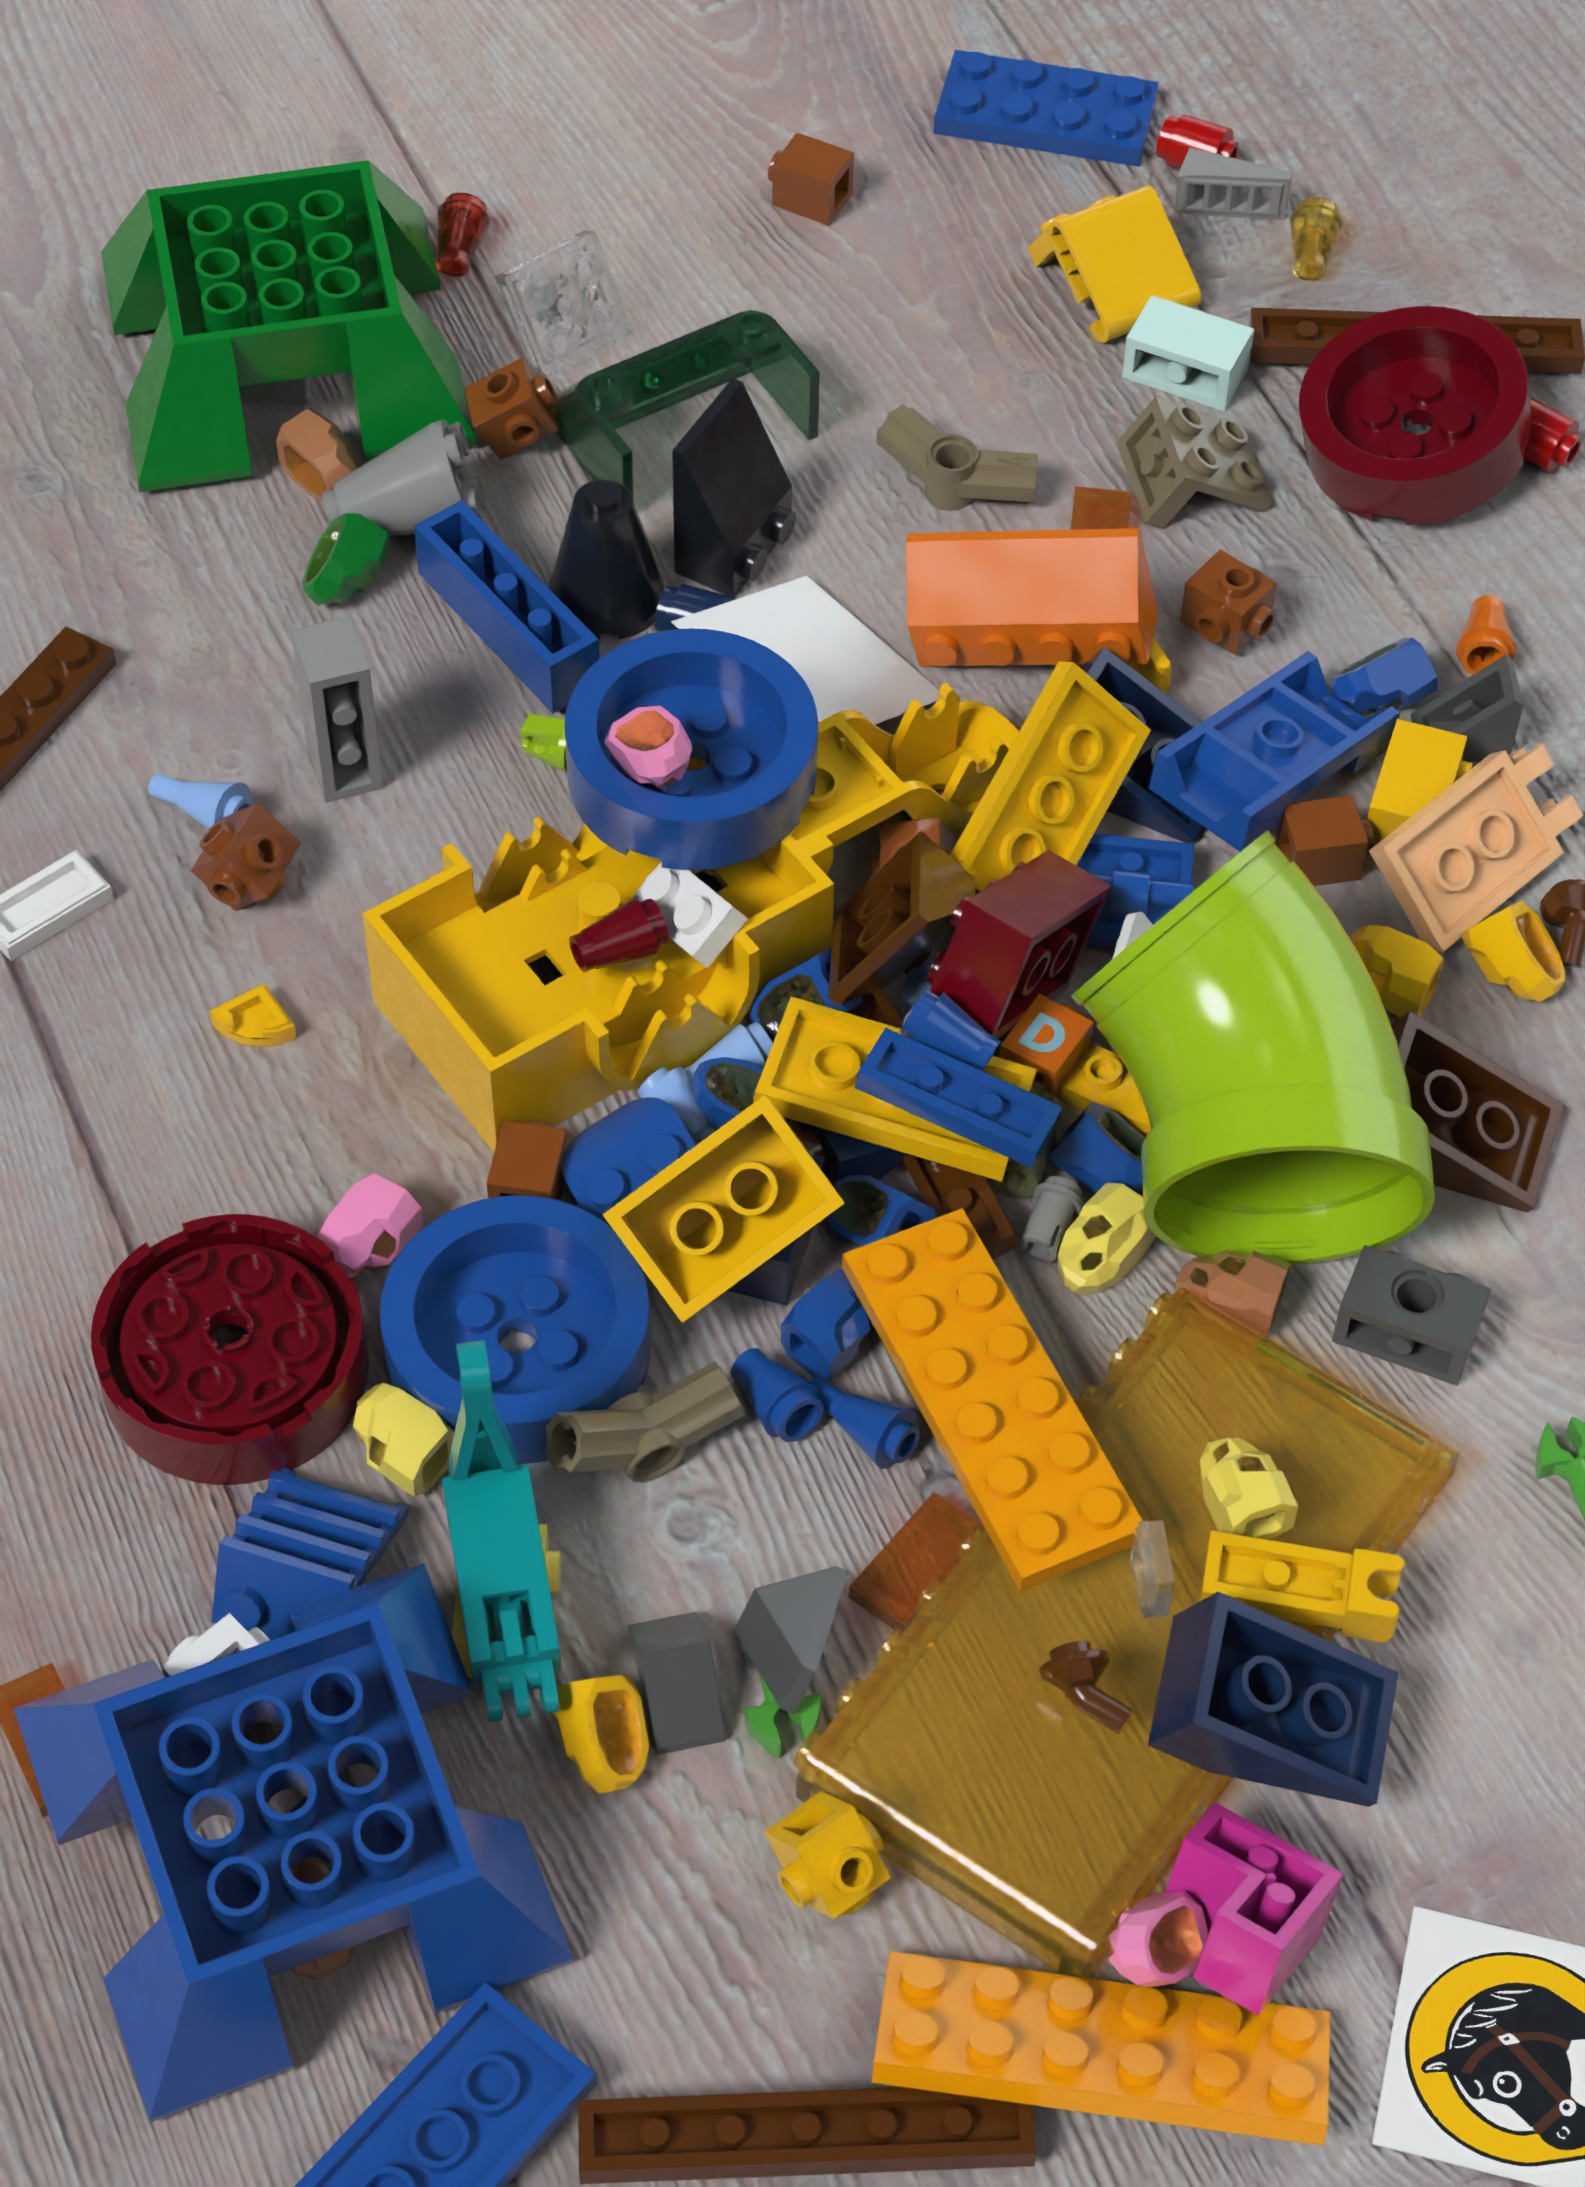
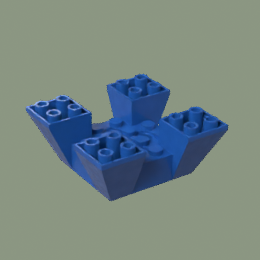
[13,1563,574,2123]

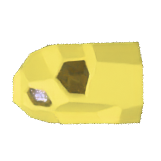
[1058,1183,1156,1295]
[353,1383,455,1497]
[1200,1437,1298,1540]

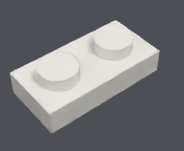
[632,862,748,969]

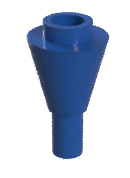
[810,1377,920,1469]

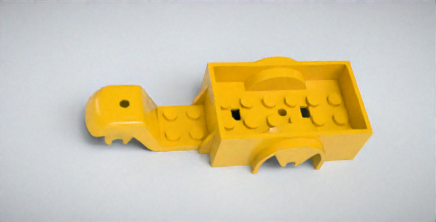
[362,682,1019,1153]

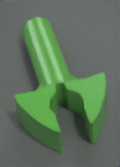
[1535,1417,1585,1521]
[745,1674,821,1758]

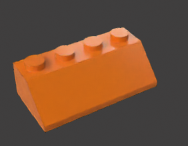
[906,528,1159,667]

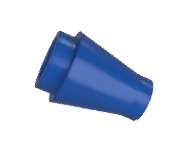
[900,989,1001,1071]
[731,1348,824,1442]

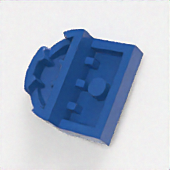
[562,1097,697,1229]

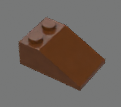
[828,831,975,1006]
[1391,1011,1564,1212]

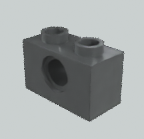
[1331,1245,1491,1386]

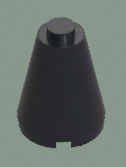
[549,480,664,640]

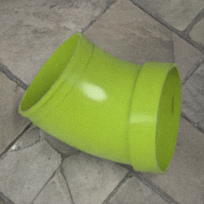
[1071,830,1435,1265]

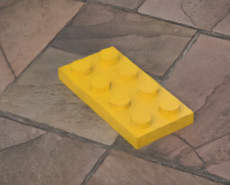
[950,661,1151,895]
[753,996,1037,1182]

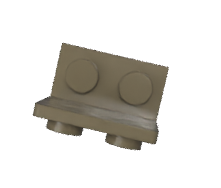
[1116,397,1272,529]

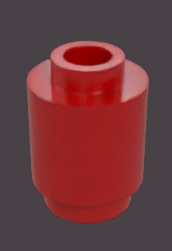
[1156,114,1239,170]
[1523,398,1583,473]

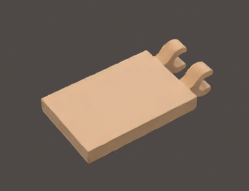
[1369,743,1583,953]

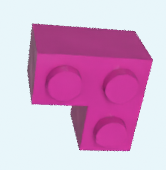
[1165,1802,1344,2016]

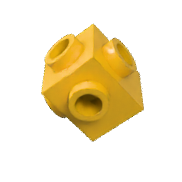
[764,1791,891,1920]

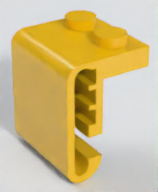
[1027,185,1201,343]

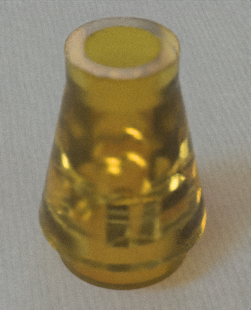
[1289,197,1343,281]

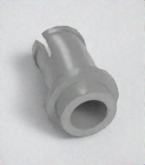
[1018,1176,1083,1263]

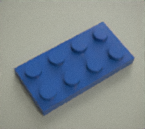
[933,50,1159,167]
[294,1982,597,2187]

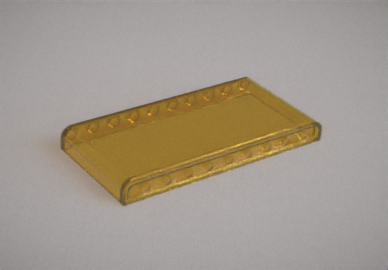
[793,1287,1459,1978]

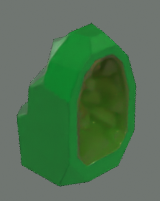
[302,513,392,606]

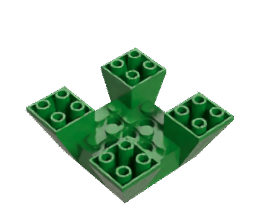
[101,160,476,492]

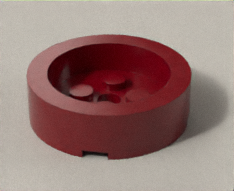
[1299,306,1533,525]
[91,1214,369,1485]

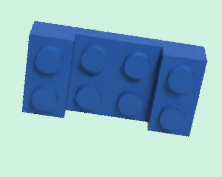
[1149,651,1401,852]

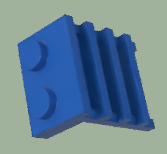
[211,1468,410,1640]

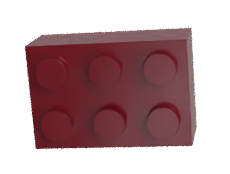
[927,850,1112,1039]

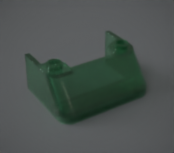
[553,310,820,500]

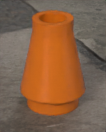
[1456,596,1516,675]

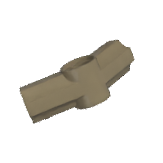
[877,404,1038,511]
[545,1361,745,1483]

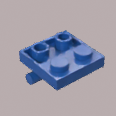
[1076,834,1195,948]

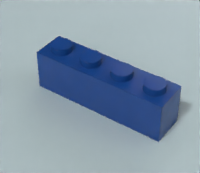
[414,500,600,714]

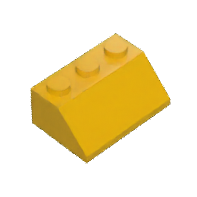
[602,1095,845,1323]

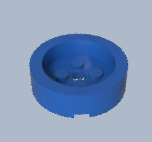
[565,628,818,870]
[380,1195,651,1465]

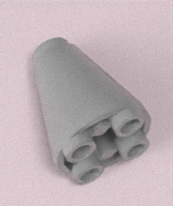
[322,420,488,536]

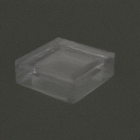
[1130,1520,1175,1618]

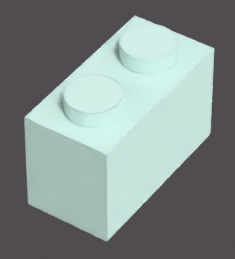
[1122,295,1254,412]

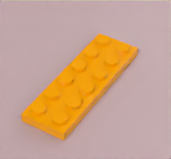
[842,1208,1147,1592]
[871,1951,1330,2146]

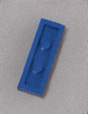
[855,1028,1063,1168]

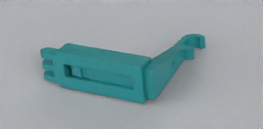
[442,1340,561,1723]

